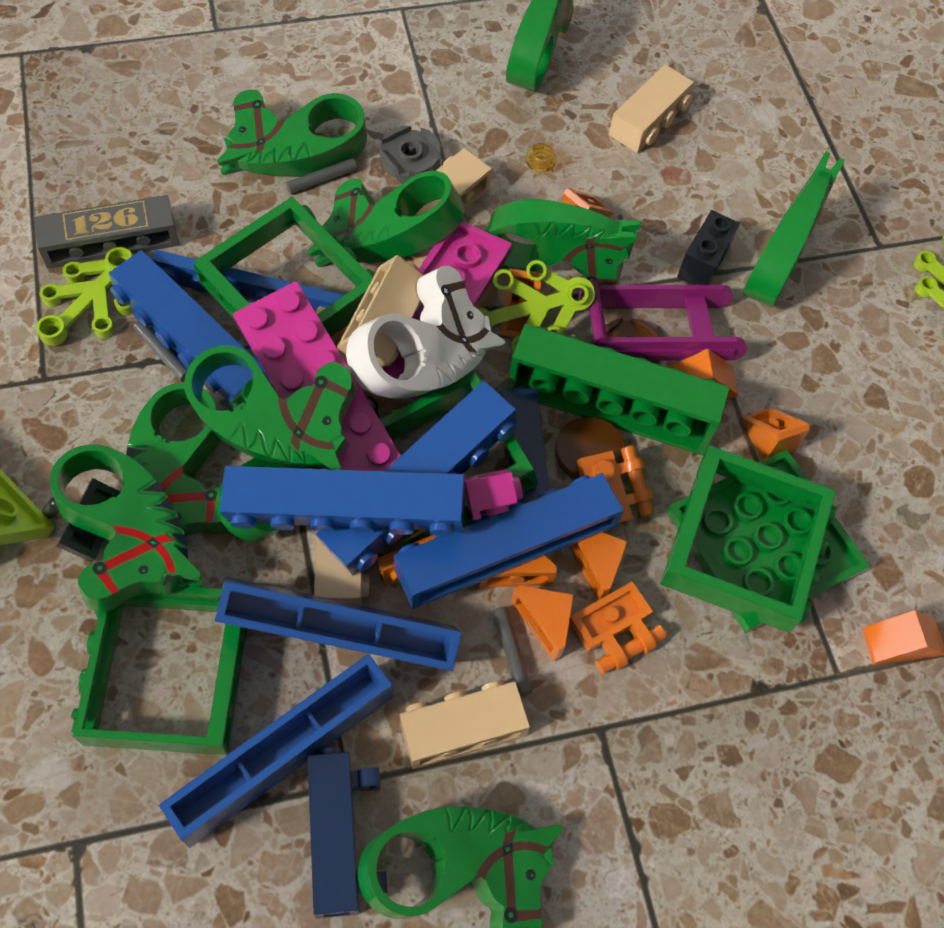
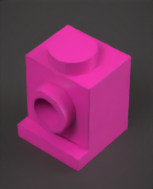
[464,469,523,520]

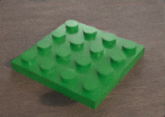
[666,449,870,634]

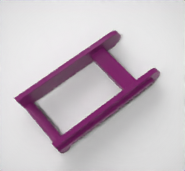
[578,280,747,361]

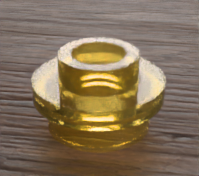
[526,143,556,172]

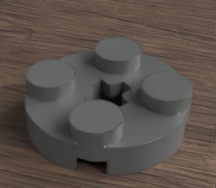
[380,126,441,184]

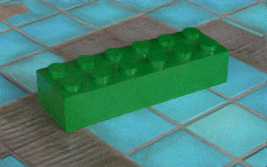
[507,324,729,456]

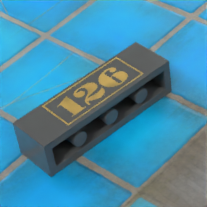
[34,195,179,269]

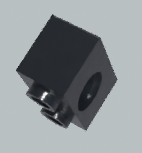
[677,210,740,285]

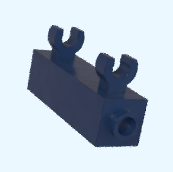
[501,386,549,505]
[307,747,388,919]

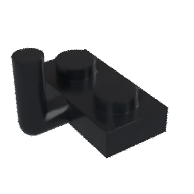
[42,478,121,563]

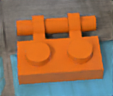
[576,445,655,524]
[569,581,667,674]

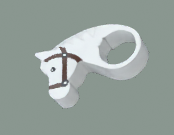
[346,266,505,398]

